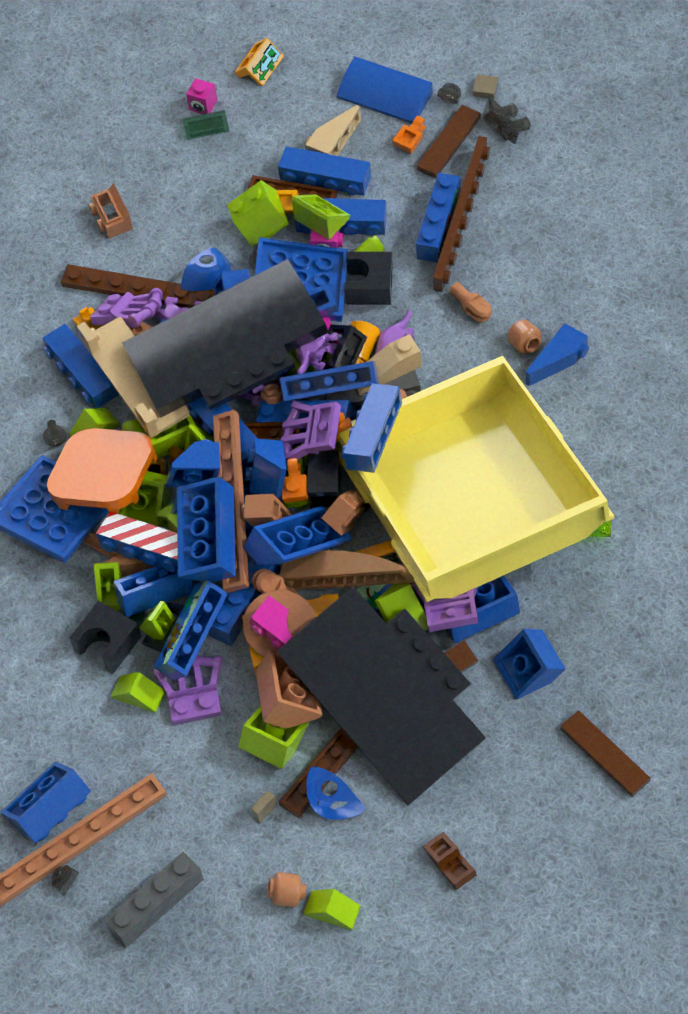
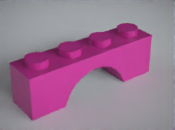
[249,595,293,650]

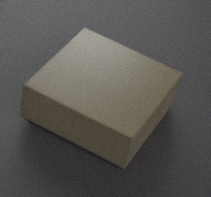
[473,74,498,99]
[251,791,277,823]

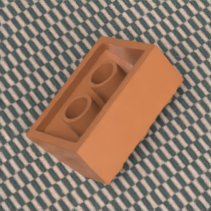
[255,650,322,729]

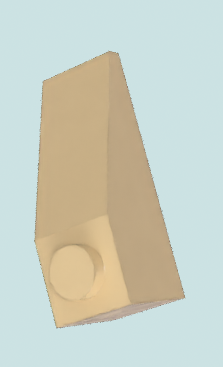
[305,105,361,156]
[356,334,422,395]

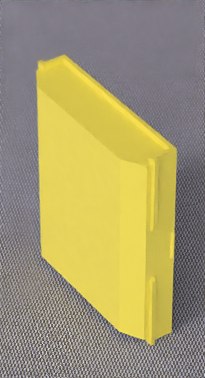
[333,356,614,602]

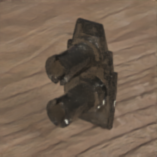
[482,96,531,144]

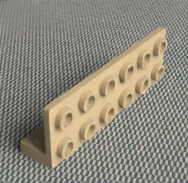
[77,317,190,438]

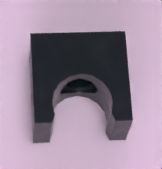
[344,252,393,305]
[307,450,341,510]
[69,601,142,674]

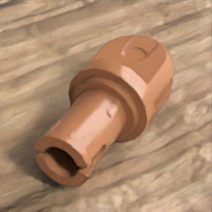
[449,282,492,322]
[252,569,297,594]

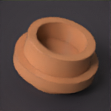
[261,384,283,404]

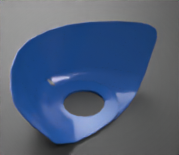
[181,248,231,291]
[306,767,366,820]

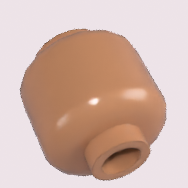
[508,320,542,354]
[267,872,306,908]

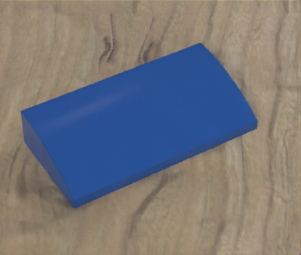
[336,56,433,123]

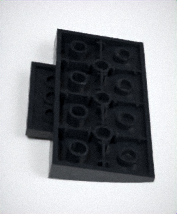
[122,259,329,418]
[276,586,486,806]

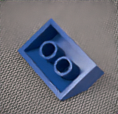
[433,575,520,643]
[0,761,91,843]

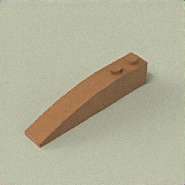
[279,550,414,590]

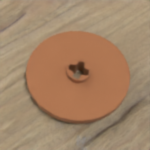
[243,590,316,657]

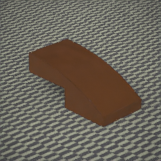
[423,832,477,890]

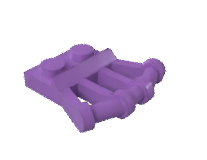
[91,288,163,328]
[280,401,341,466]
[411,583,478,632]
[152,654,223,725]

